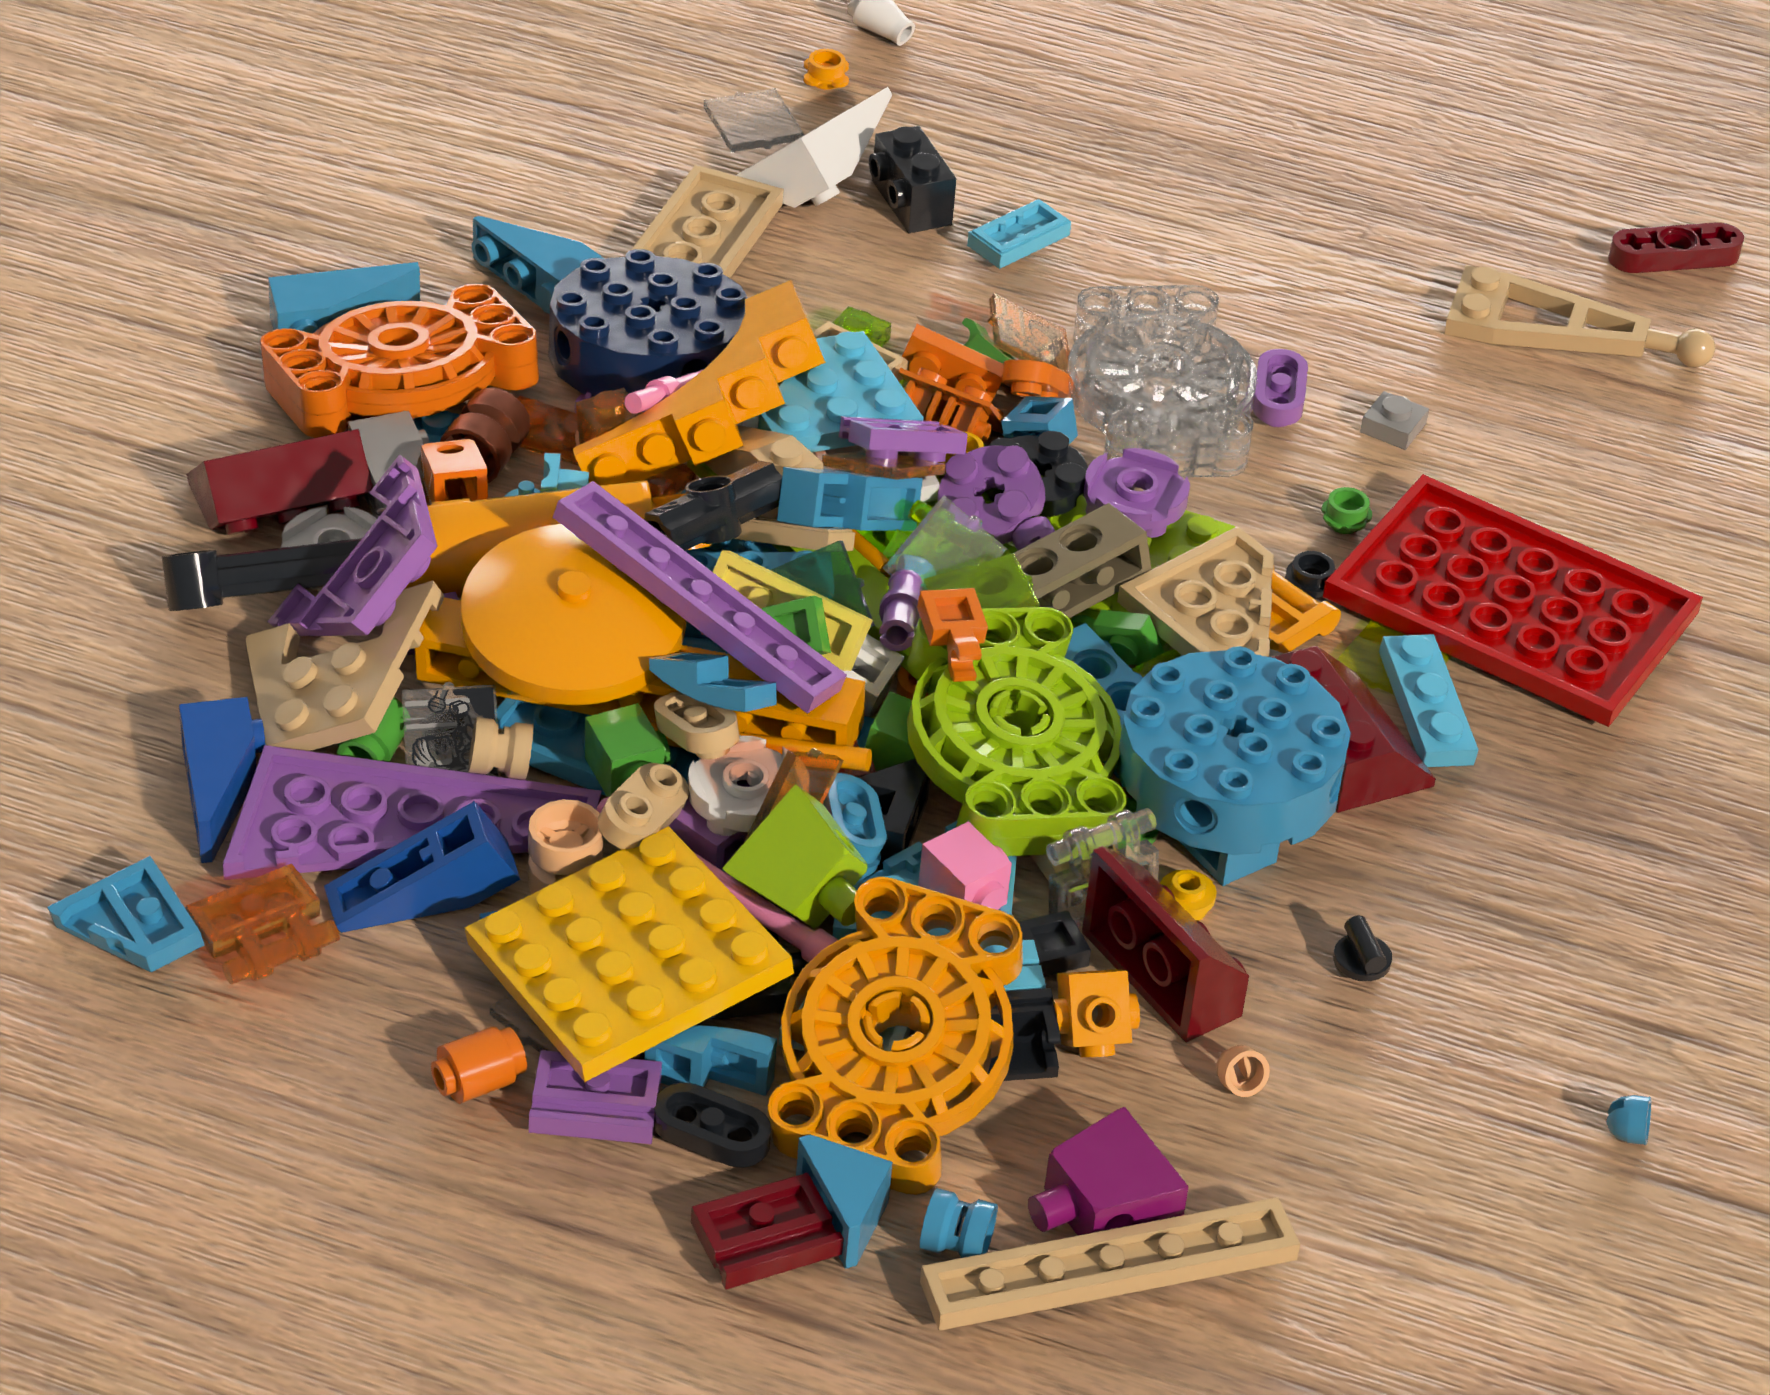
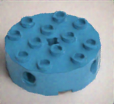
[1116,646,1351,855]

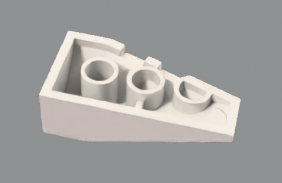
[736,87,892,208]

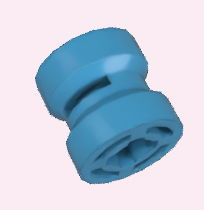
[920,1188,998,1258]

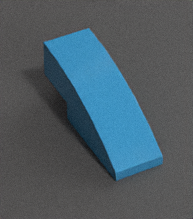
[777,467,923,531]

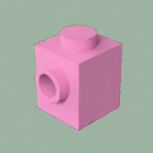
[918,821,1012,910]

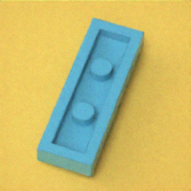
[1379,634,1479,767]

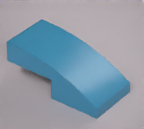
[649,652,777,712]
[645,1025,777,1096]

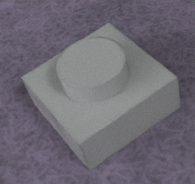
[1360,391,1429,450]

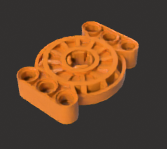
[260,284,539,438]

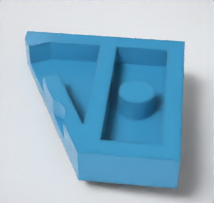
[47,856,205,972]

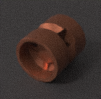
[440,388,531,483]

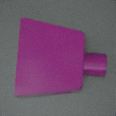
[1028,1107,1189,1236]

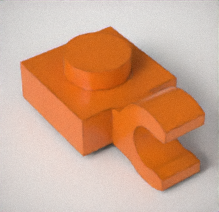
[917,588,988,682]

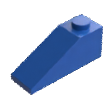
[179,697,265,863]
[324,801,521,933]

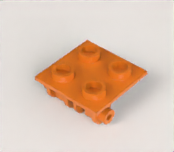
[899,368,1004,443]

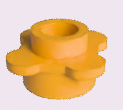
[803,49,849,90]

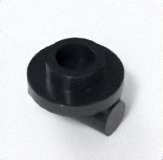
[1333,915,1392,981]

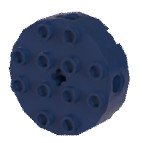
[548,249,748,401]

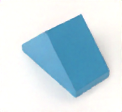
[796,1134,893,1269]

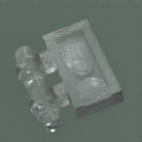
[1046,808,1159,927]

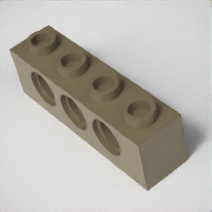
[947,503,1152,618]

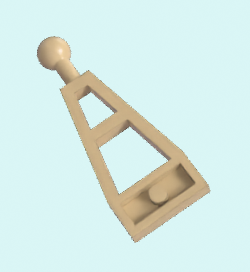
[1444,265,1715,368]

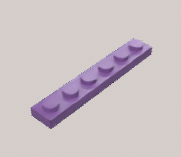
[552,481,847,713]

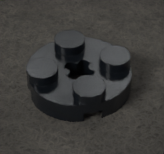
[986,431,1088,517]

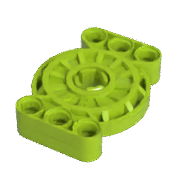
[907,607,1126,856]

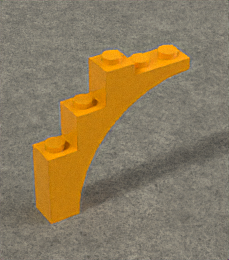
[573,280,826,486]

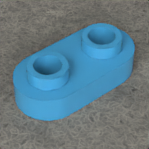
[817,773,887,864]

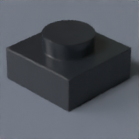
[1018,910,1091,977]

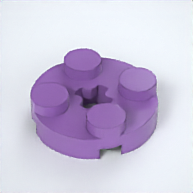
[938,445,1045,547]
[1084,448,1190,538]

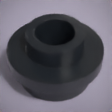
[1285,551,1336,599]

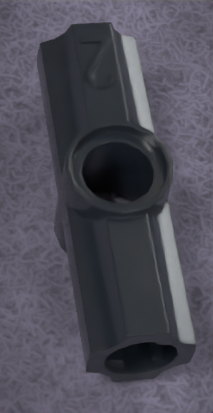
[644,461,782,551]

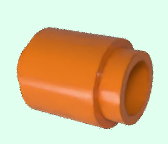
[431,1026,527,1104]

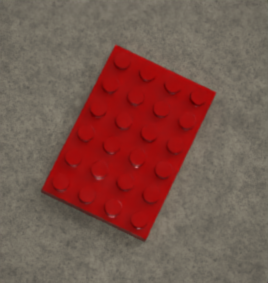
[1323,474,1703,727]

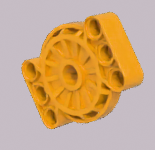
[768,876,1023,1195]

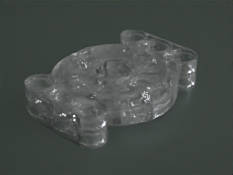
[1066,285,1258,478]

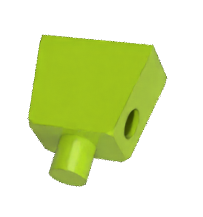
[722,784,868,928]

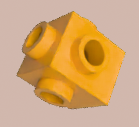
[1053,969,1140,1057]

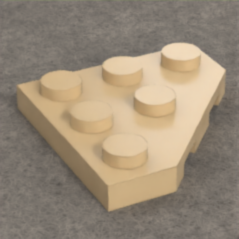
[1117,526,1274,657]

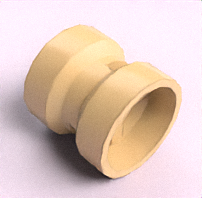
[468,717,533,780]

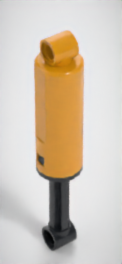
[161,481,711,611]

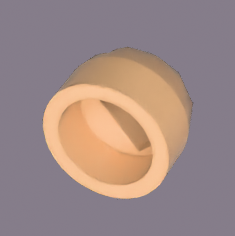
[1217,1045,1270,1097]

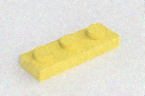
[713,550,873,671]

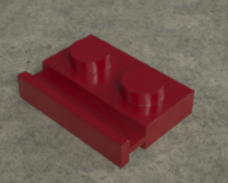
[691,1172,844,1290]

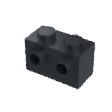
[869,126,957,234]

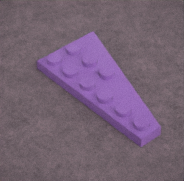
[223,745,601,880]

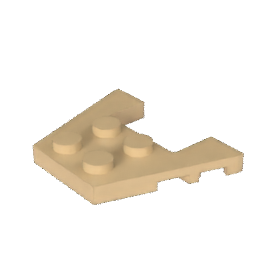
[245,581,444,751]

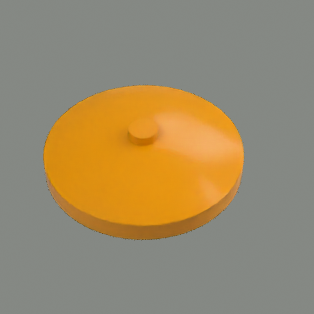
[461,524,686,705]

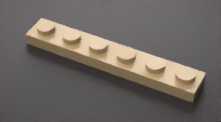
[920,1197,1300,1331]

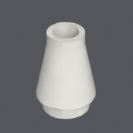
[848,0,915,46]

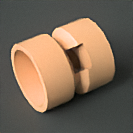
[528,799,604,894]

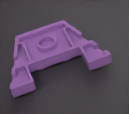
[268,454,438,636]

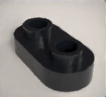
[654,1083,771,1167]

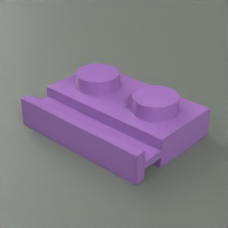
[839,416,968,462]
[529,1050,662,1144]

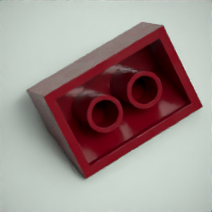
[186,429,373,535]
[1272,645,1436,813]
[1082,846,1249,1043]

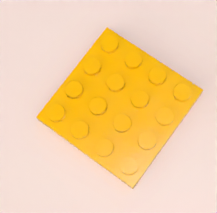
[464,826,794,1082]

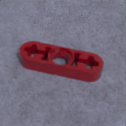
[1608,222,1744,273]

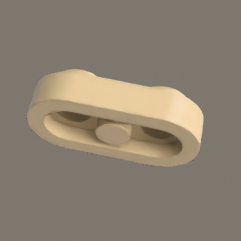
[654,691,740,759]
[598,763,689,849]

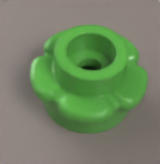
[1321,487,1373,534]

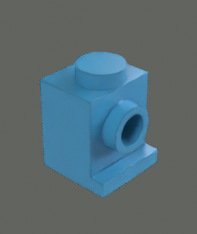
[1001,396,1078,444]

